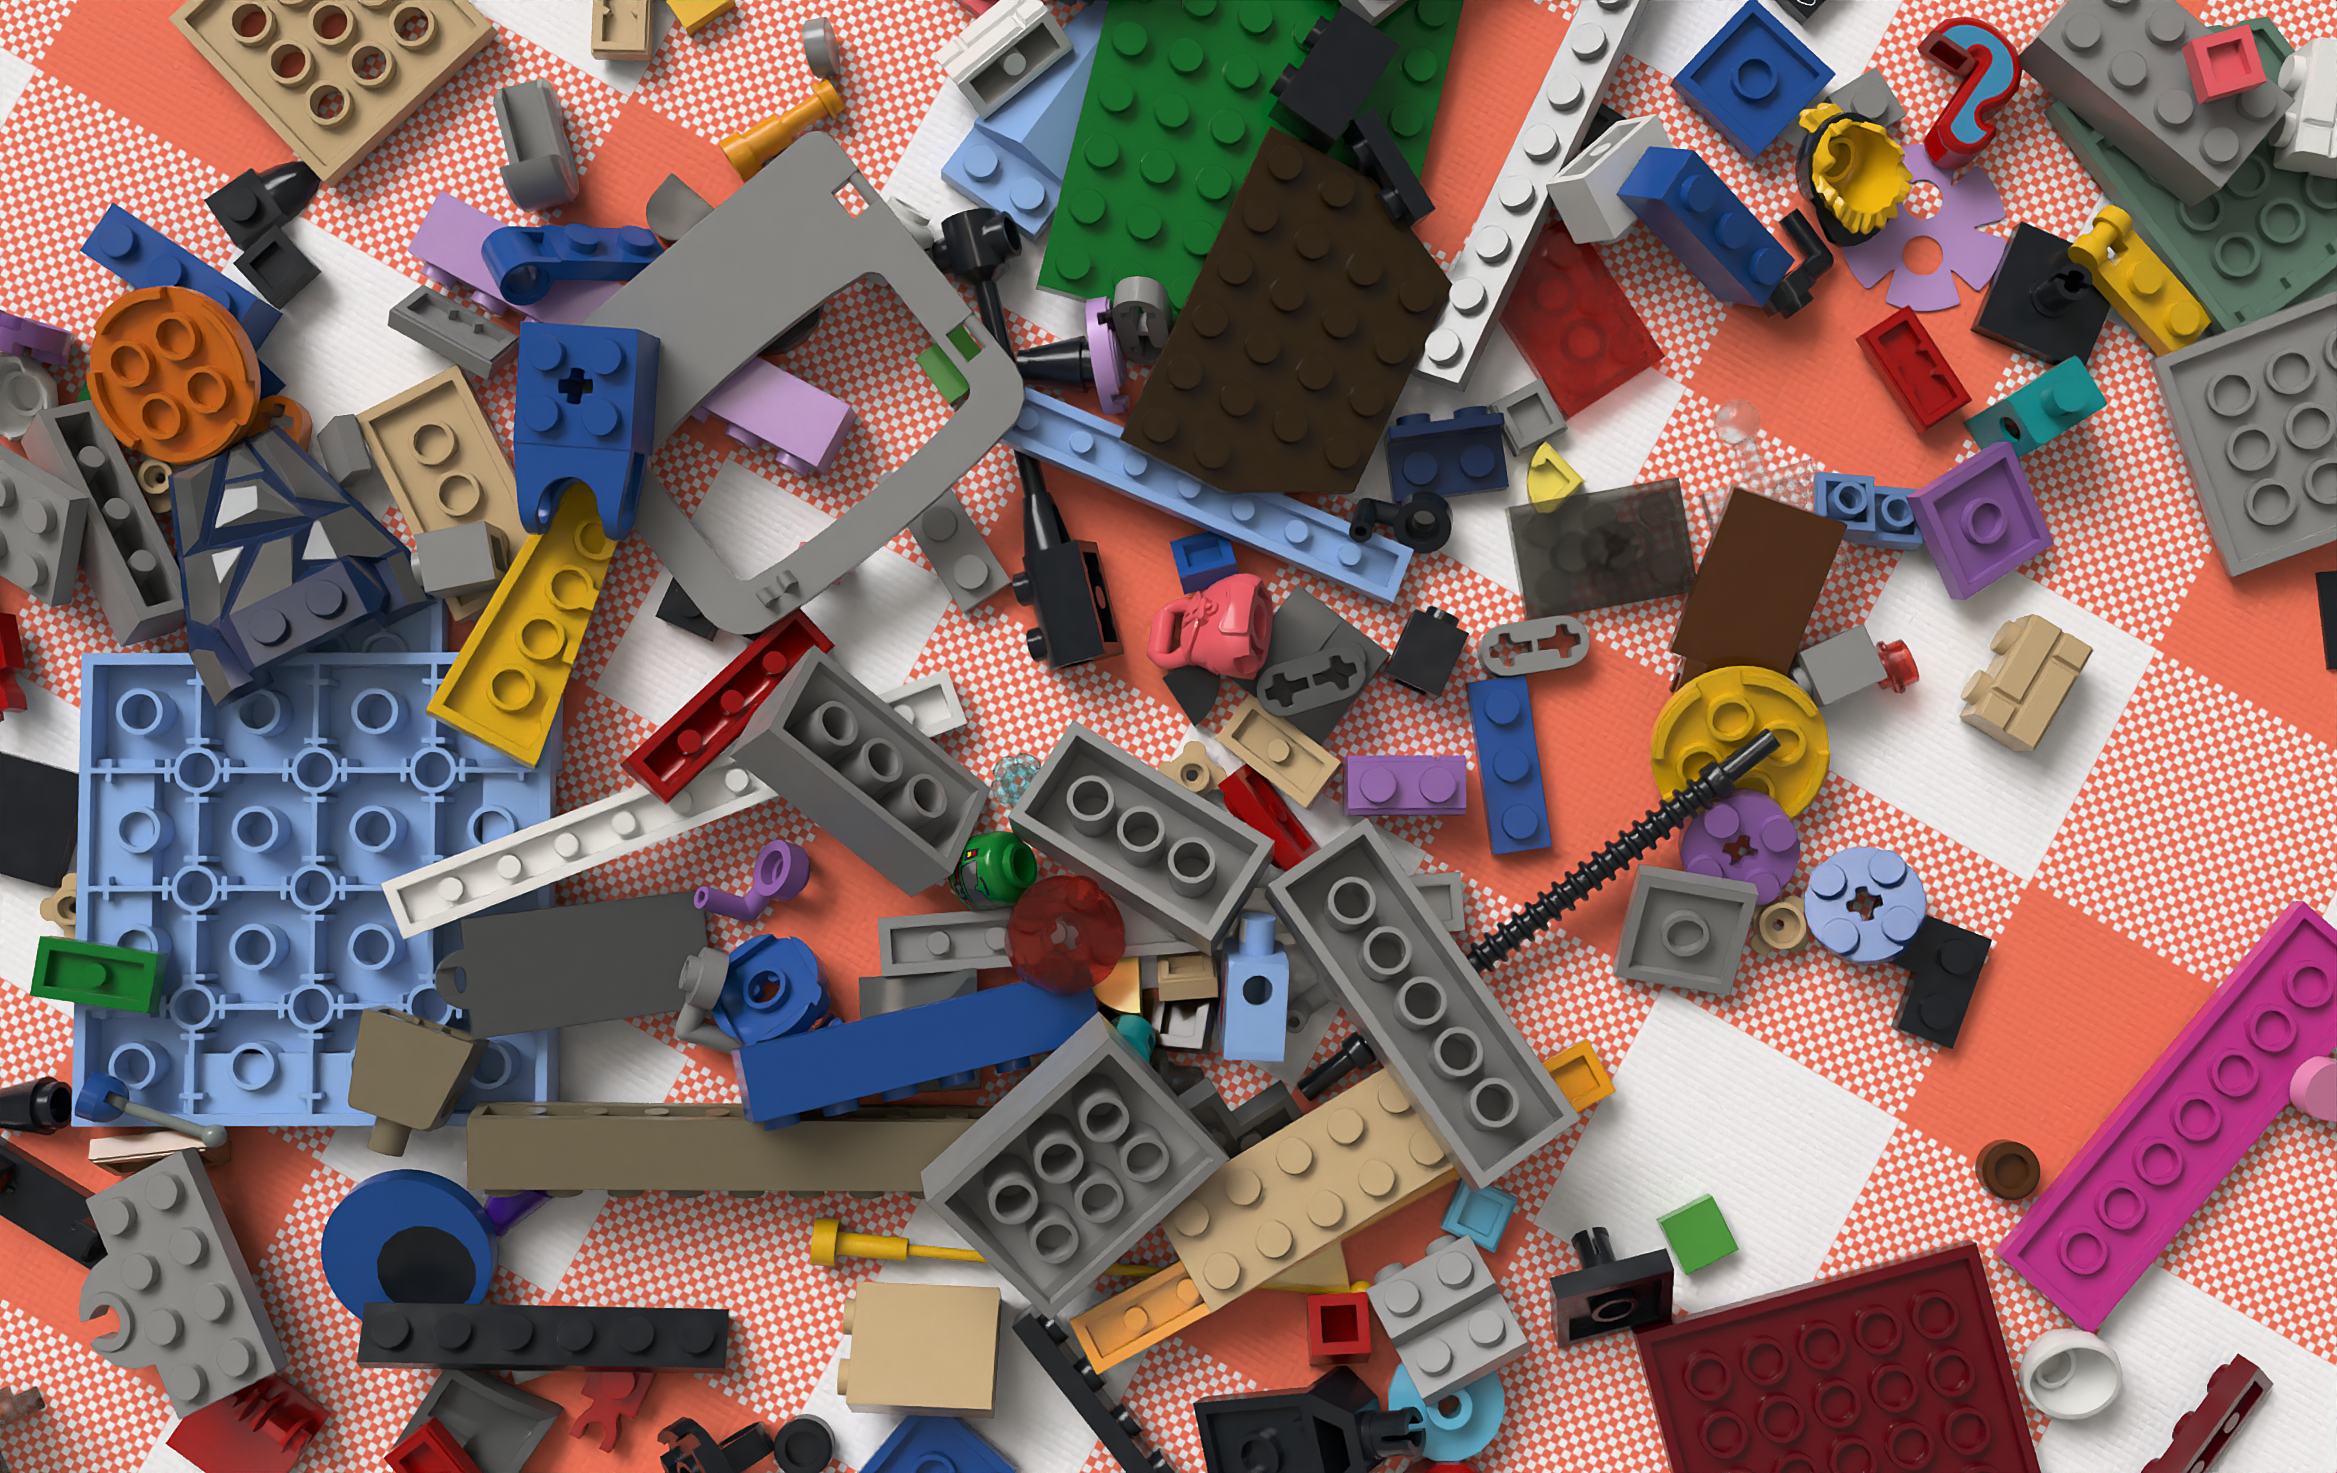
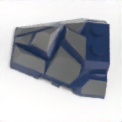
[168,425,437,709]

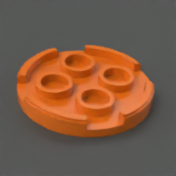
[85,286,261,465]

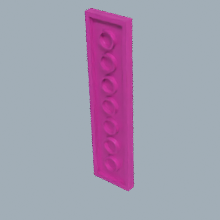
[1993,901,2337,1333]

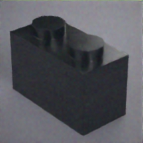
[1268,4,1400,154]

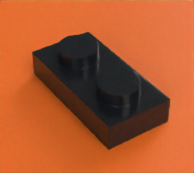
[1342,108,1436,229]

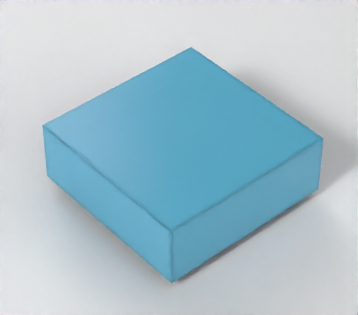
[1439,1177,1518,1253]

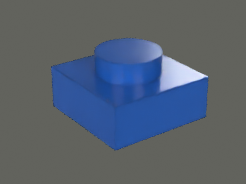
[1170,531,1239,595]

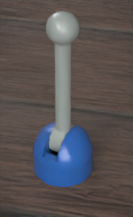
[74,1071,228,1148]

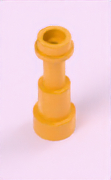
[718,79,846,182]

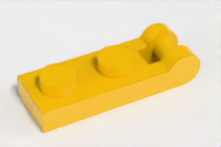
[2067,205,2211,356]

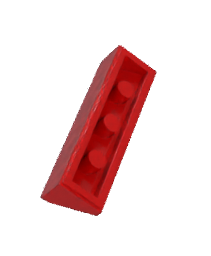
[620,608,835,805]

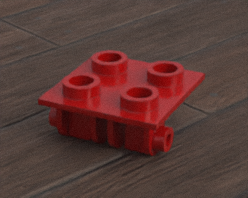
[165,1373,332,1473]

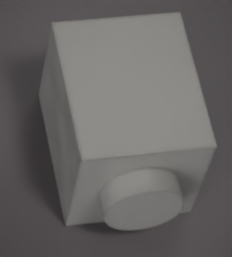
[411,521,509,599]
[1786,624,1889,707]

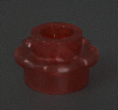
[1876,639,1919,694]

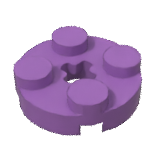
[0,310,74,367]
[1678,788,1800,905]

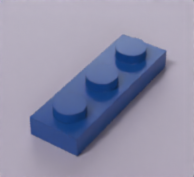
[1465,674,1552,855]

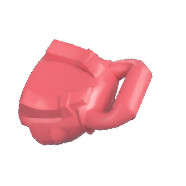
[1146,573,1273,680]

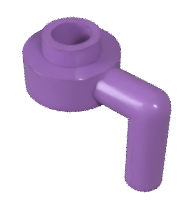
[694,839,810,922]

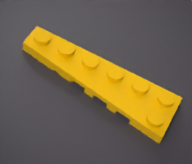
[426,481,618,770]

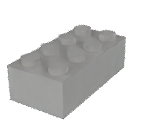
[2018,0,2295,208]
[1008,720,1275,956]

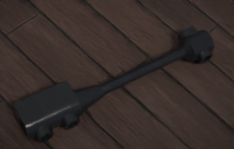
[932,208,1124,671]

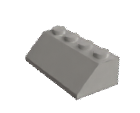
[730,645,991,897]

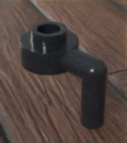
[1761,208,1834,320]
[1349,491,1453,554]

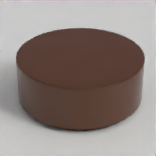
[1975,1139,2040,1201]

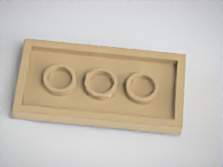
[355,364,529,624]

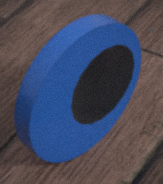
[321,1169,499,1320]

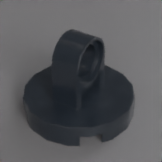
[657,1417,776,1473]

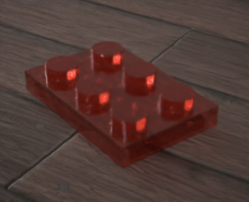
[1499,219,1665,422]

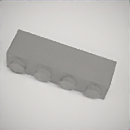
[20,400,186,647]

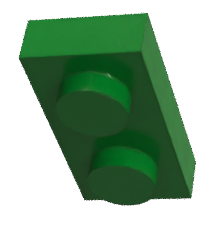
[29,935,168,1014]

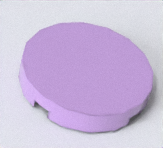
[1085,296,1130,416]

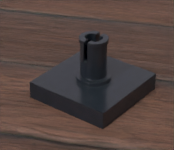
[1970,221,2111,367]
[1549,1227,1674,1349]

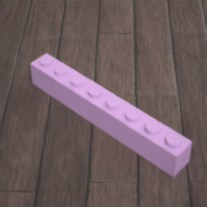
[407,190,858,477]

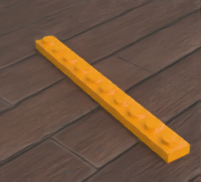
[1069,1039,1616,1375]

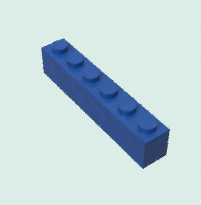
[731,968,1098,1131]

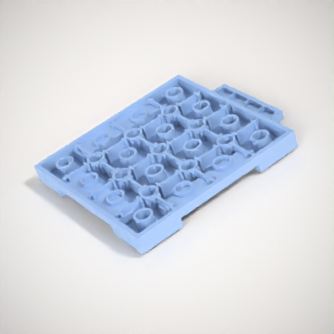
[71,597,563,1127]

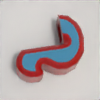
[1917,16,2023,170]

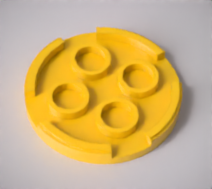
[1649,666,1831,836]

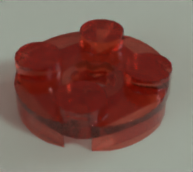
[1004,875,1126,996]

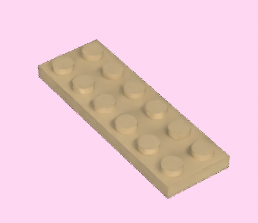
[1159,1068,1454,1313]

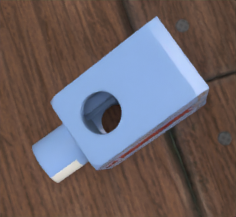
[1216,912,1289,1062]

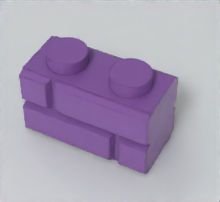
[1343,755,1466,816]

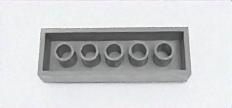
[1264,818,1581,1192]

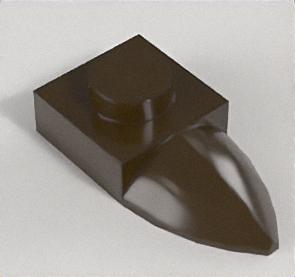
[1098,988,1219,1055]

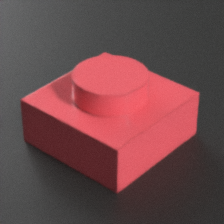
[2181,24,2267,104]

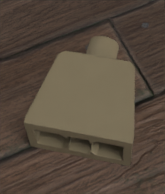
[348,1005,490,1157]

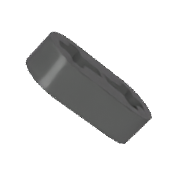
[1256,646,1366,718]

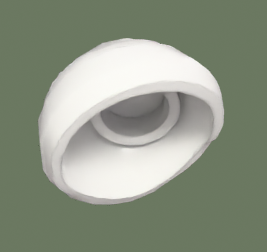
[2019,1328,2123,1419]

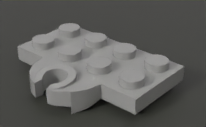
[79,1146,290,1420]

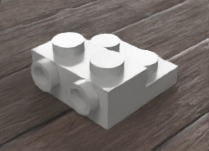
[1365,1234,1532,1407]

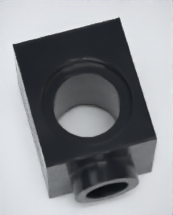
[1382,606,1469,701]

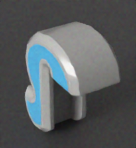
[493,78,580,213]

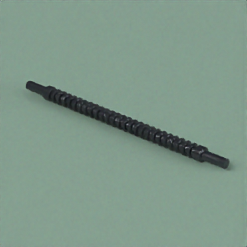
[1297,728,1781,1102]

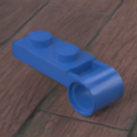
[481,223,664,306]

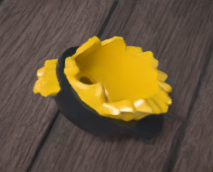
[1795,102,1913,248]

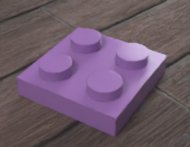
[1906,441,2054,600]

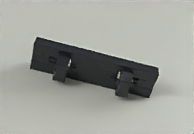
[0,1136,108,1270]

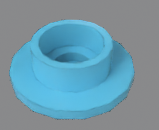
[1388,1362,1505,1461]

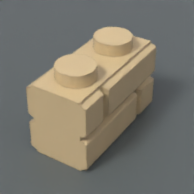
[1959,614,2094,752]

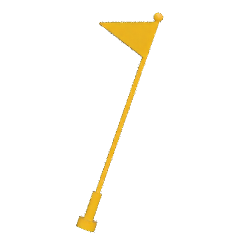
[810,1217,1372,1302]

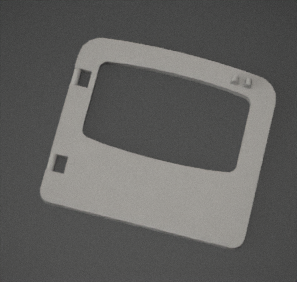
[579,131,1026,635]

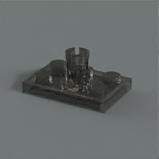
[1505,477,1696,621]

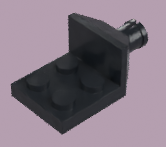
[1193,1365,1426,1473]

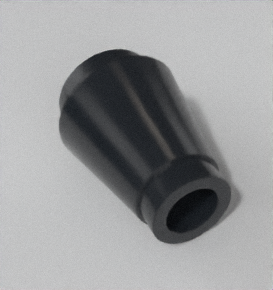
[1016,335,1096,394]
[0,1076,72,1136]

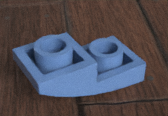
[1813,472,1923,551]

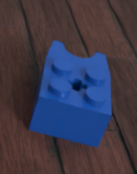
[513,321,660,541]

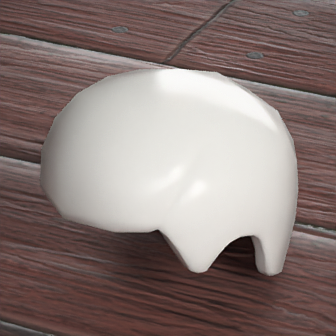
[0,352,59,442]

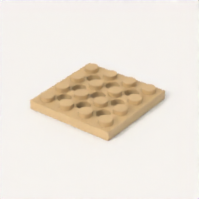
[168,0,499,188]

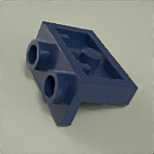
[1383,406,1509,504]

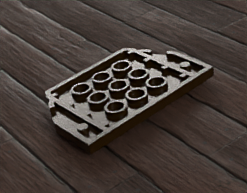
[1117,126,1452,495]

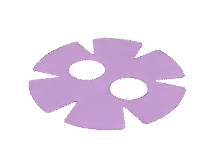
[1841,144,2006,311]

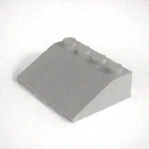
[920,1012,1230,1320]

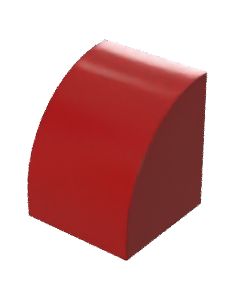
[1307,1292,1372,1366]

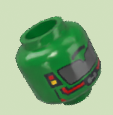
[948,831,1038,911]

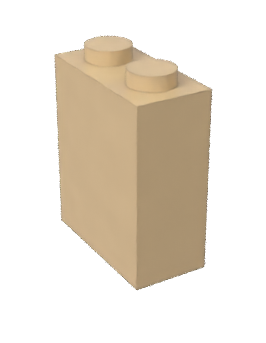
[837,1281,1002,1419]

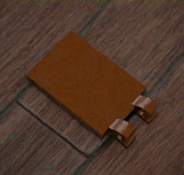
[1668,484,1848,695]

